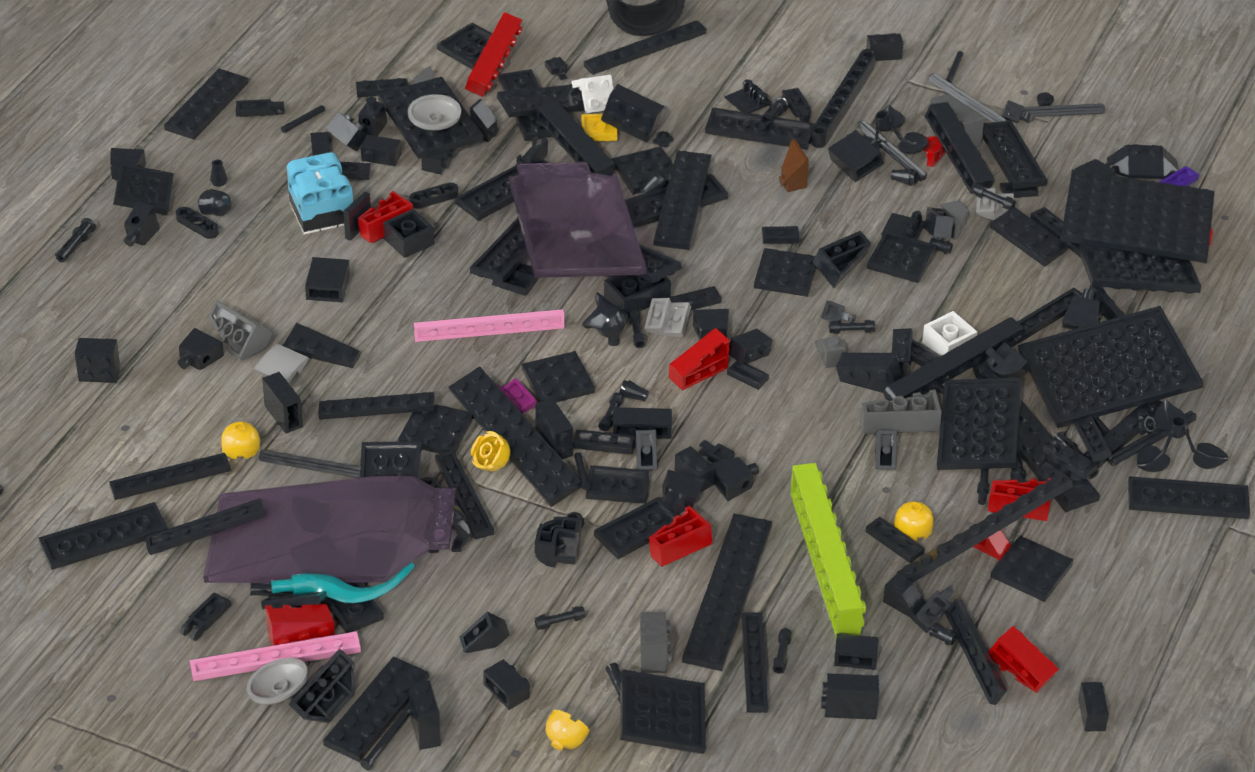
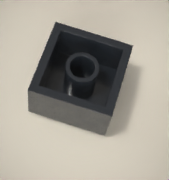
[383,209,434,258]
[75,338,121,383]

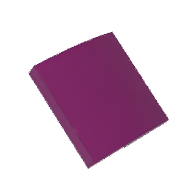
[497,378,537,414]

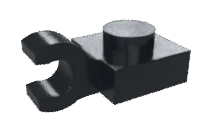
[545,57,567,80]
[1002,100,1034,123]
[821,300,856,323]
[698,440,735,463]

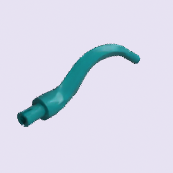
[271,561,415,603]

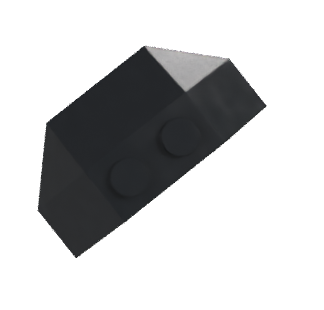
[1107,144,1178,179]
[288,648,355,723]

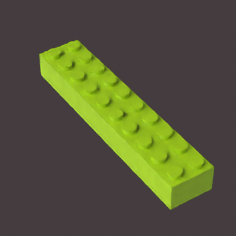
[790,463,866,637]

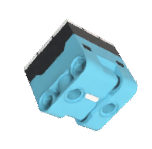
[287,152,353,234]

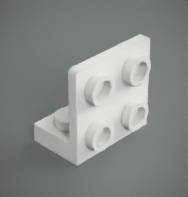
[572,75,613,113]

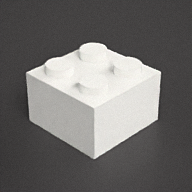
[922,311,977,356]

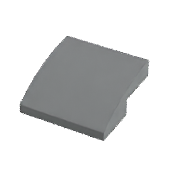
[976,188,1014,220]
[644,298,691,337]
[254,344,309,383]

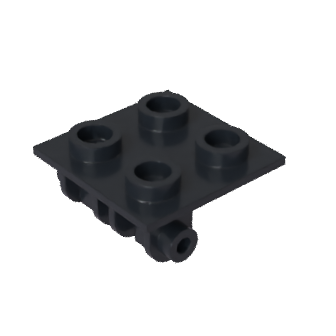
[724,79,772,113]
[881,211,925,240]

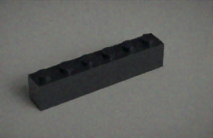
[537,100,615,184]
[924,102,994,194]

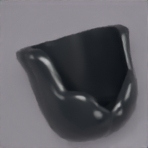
[198,189,232,216]

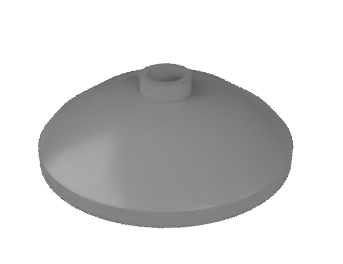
[408,94,461,131]
[247,658,308,705]

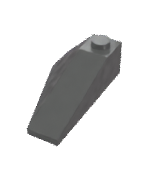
[208,300,273,360]

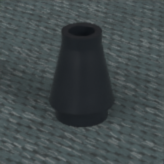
[210,159,228,187]
[891,169,918,186]
[640,172,666,194]
[619,380,649,402]

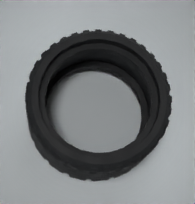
[606,0,685,36]

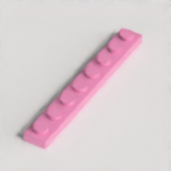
[414,309,564,342]
[190,631,361,681]

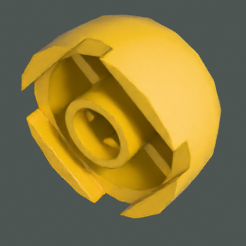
[221,421,260,459]
[471,431,510,472]
[893,501,934,541]
[546,710,590,751]

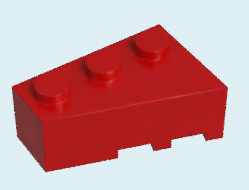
[358,191,413,243]
[669,328,729,391]
[988,478,1051,521]
[649,505,713,567]
[265,604,335,646]
[988,626,1059,693]

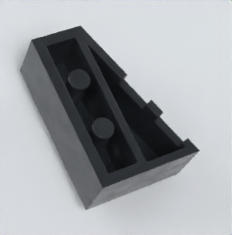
[813,230,871,288]
[836,352,903,393]

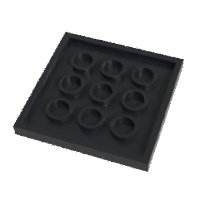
[620,669,706,754]

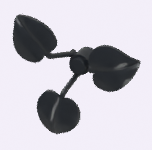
[863,105,928,154]
[1137,400,1229,472]

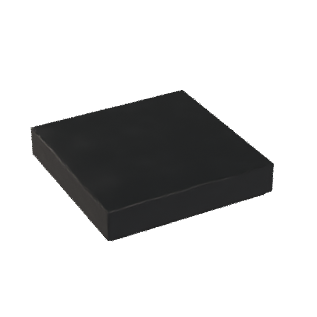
[343,192,371,241]

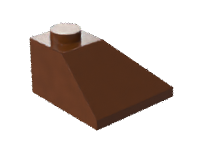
[779,139,809,192]

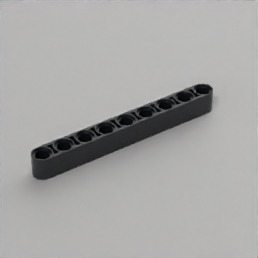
[811,49,876,148]
[883,317,1026,401]

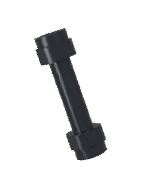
[973,184,1016,210]
[628,310,646,348]
[829,320,875,334]
[598,392,623,432]
[534,606,586,630]
[773,628,792,674]

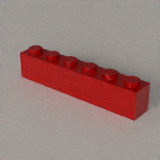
[465,12,523,97]

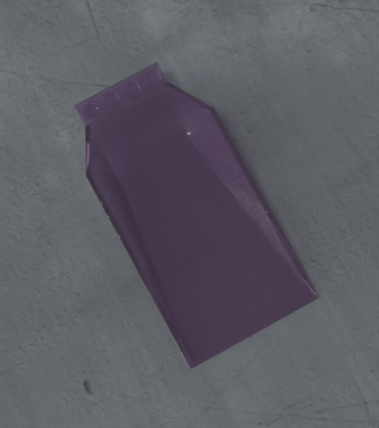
[509,162,647,278]
[203,476,456,583]

